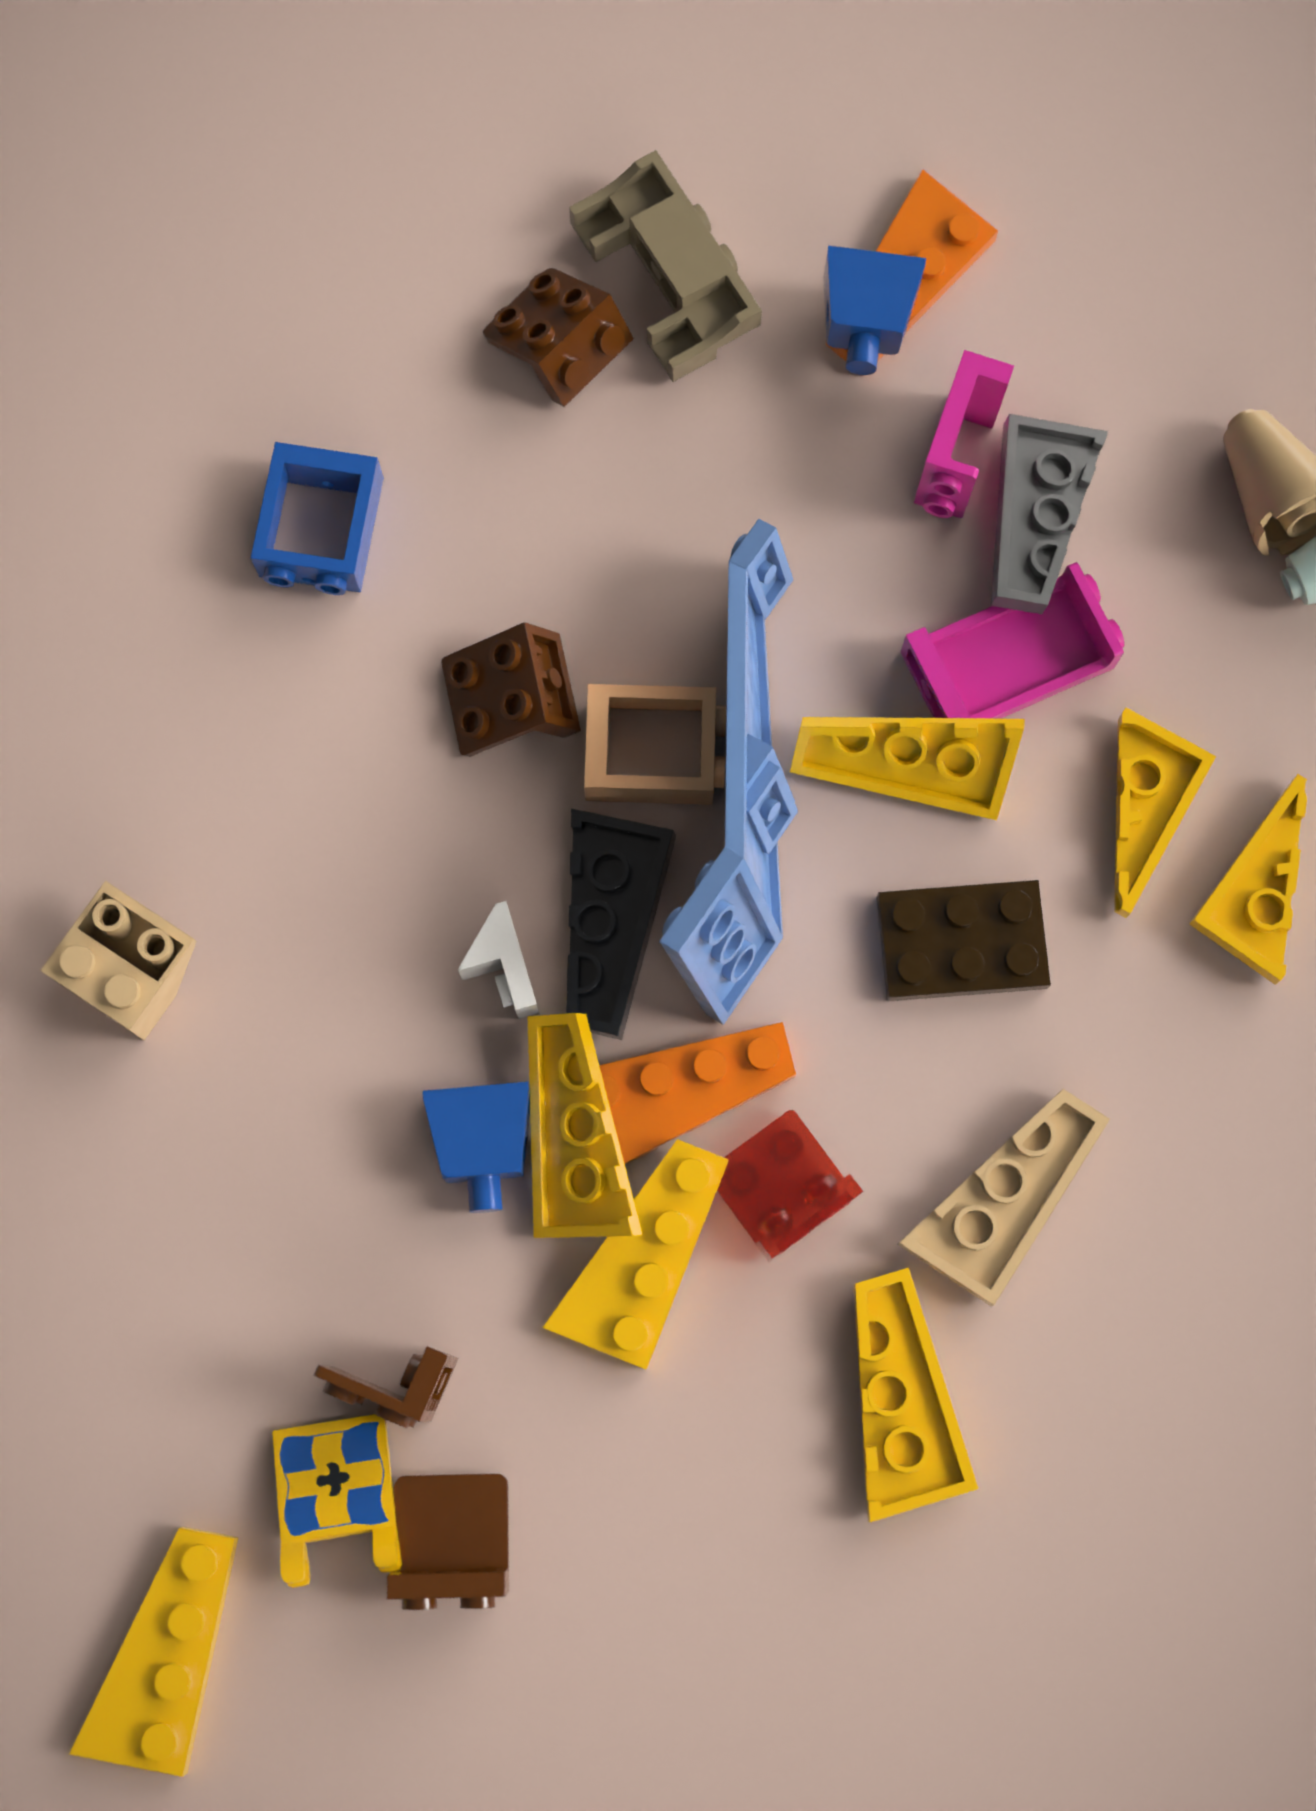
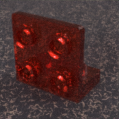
[717,1110,863,1263]

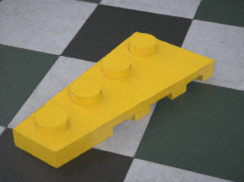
[790,717,1025,821]
[527,1013,642,1238]
[542,1139,729,1370]
[69,1526,239,1777]

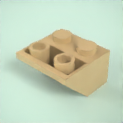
[40,880,197,1041]

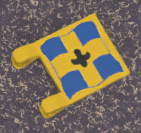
[272,1414,402,1588]

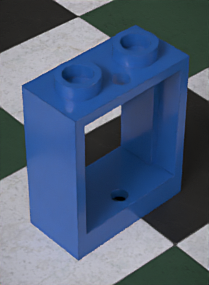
[251,442,384,595]

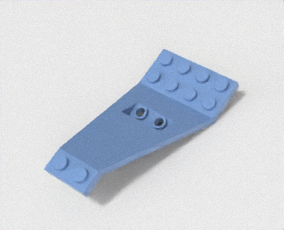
[659,519,798,1025]

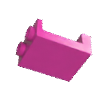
[914,350,1014,518]

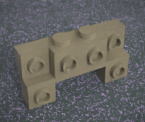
[569,150,762,382]

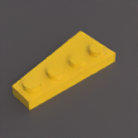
[853,1267,979,1522]

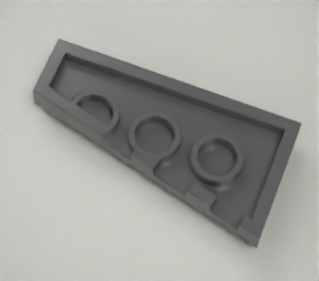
[991,414,1108,614]

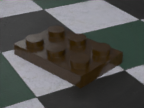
[876,880,1051,1001]

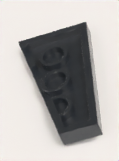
[566,808,676,1040]

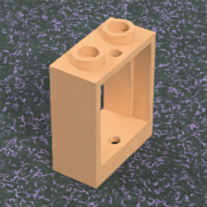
[584,684,726,805]

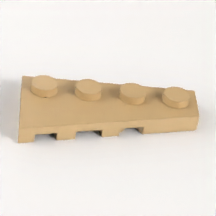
[897,1089,1110,1306]

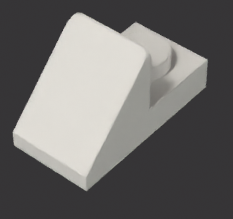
[458,901,539,1019]

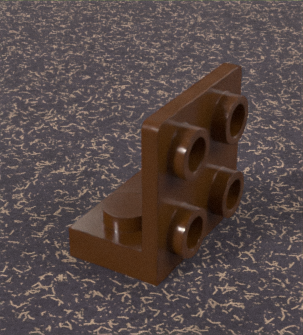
[441,622,581,757]
[313,1346,459,1428]

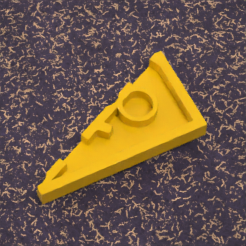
[1114,707,1217,918]
[1189,774,1307,985]

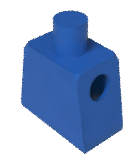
[823,245,926,375]
[423,1082,530,1213]

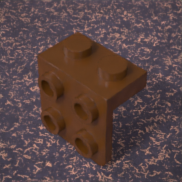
[483,268,634,407]
[387,1473,509,1610]

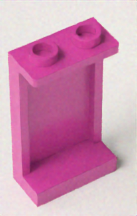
[900,562,1125,718]

